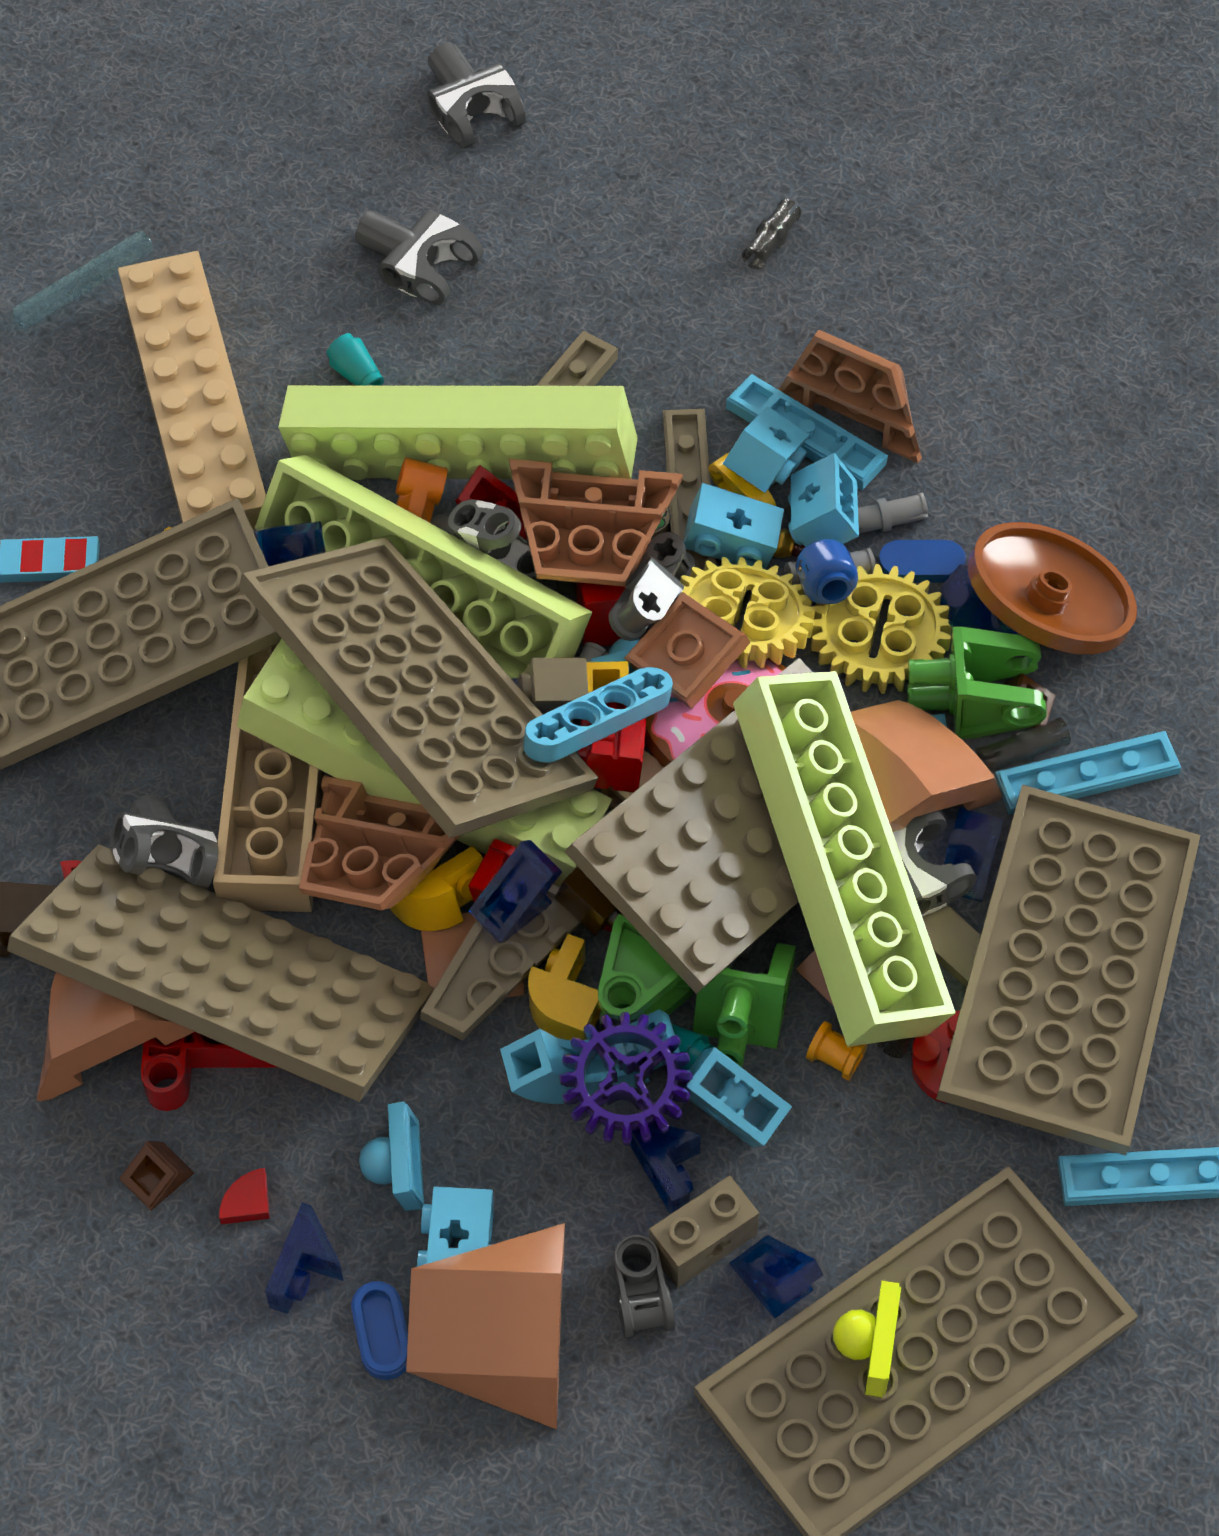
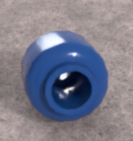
[795,539,858,605]

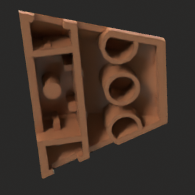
[778,330,922,463]
[509,459,683,586]
[851,700,1003,832]
[299,776,460,910]
[36,972,195,1101]
[406,1223,565,1429]

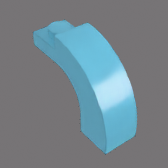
[500,1009,680,1104]

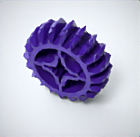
[559,1012,693,1146]

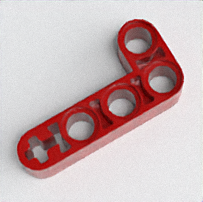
[141,1032,279,1111]

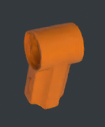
[396,457,448,523]

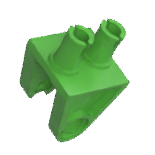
[907,627,1047,739]
[598,914,694,1031]
[693,943,796,1067]

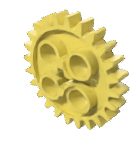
[679,557,815,669]
[811,564,953,694]

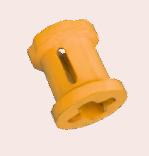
[806,1021,868,1081]

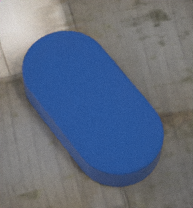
[878,540,966,583]
[351,1281,408,1380]

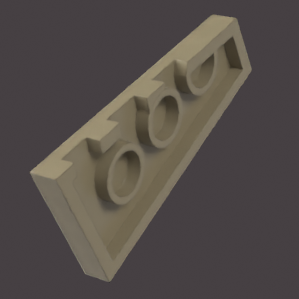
[420,863,581,1041]

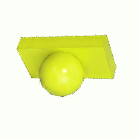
[833,1281,901,1397]

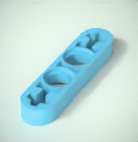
[523,667,673,763]

